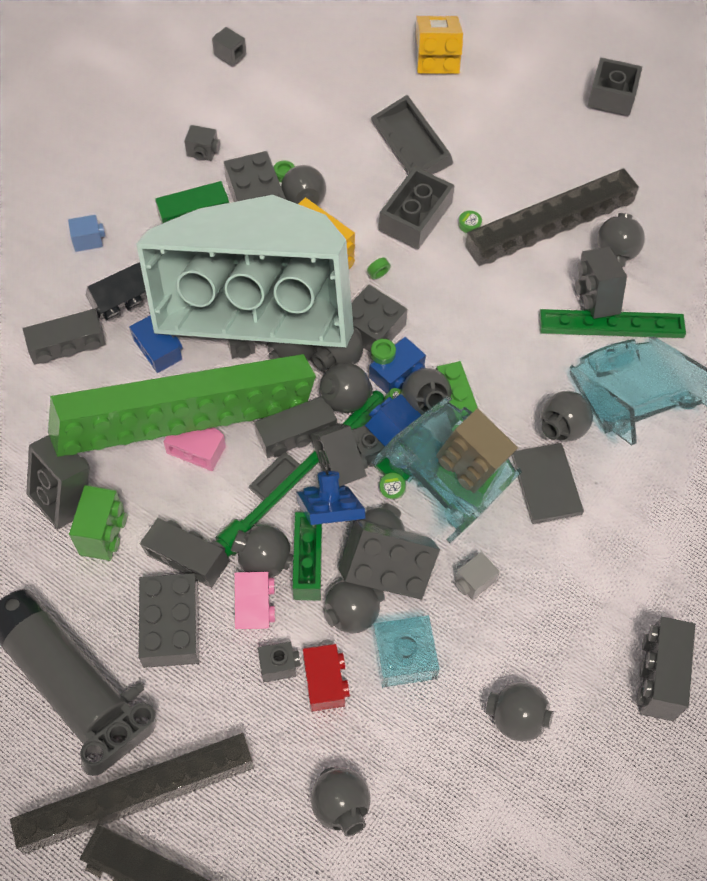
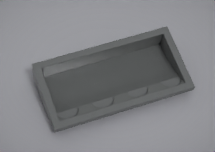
[370,95,454,174]

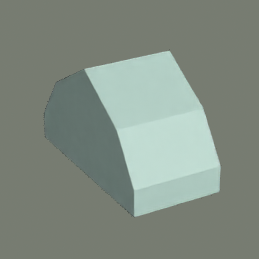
[136,195,354,348]

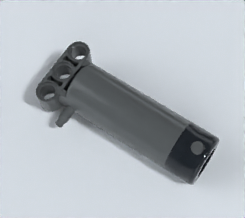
[0,589,156,776]

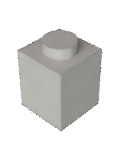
[455,551,500,600]

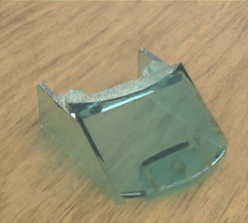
[569,337,707,446]
[371,396,522,543]

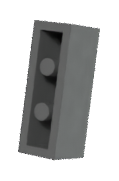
[22,309,106,365]
[254,396,337,459]
[139,518,230,588]

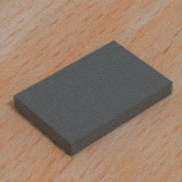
[511,443,584,524]

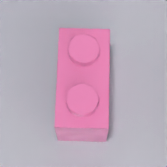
[163,428,226,472]
[235,572,275,629]

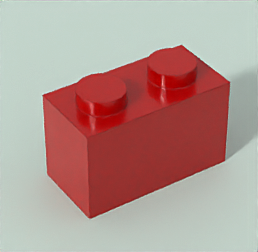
[303,644,350,712]

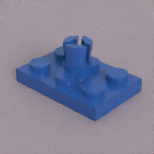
[297,471,365,525]

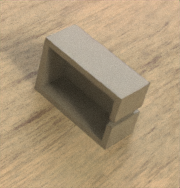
[436,408,518,493]

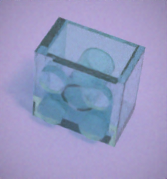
[373,615,440,688]

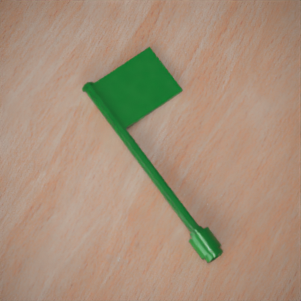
[215,390,439,558]

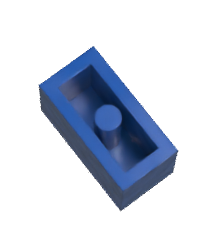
[129,315,183,373]
[369,337,426,394]
[365,394,422,448]

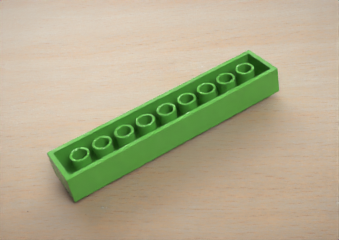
[48,354,316,457]

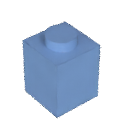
[68,214,106,252]

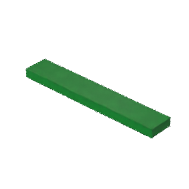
[539,309,686,338]

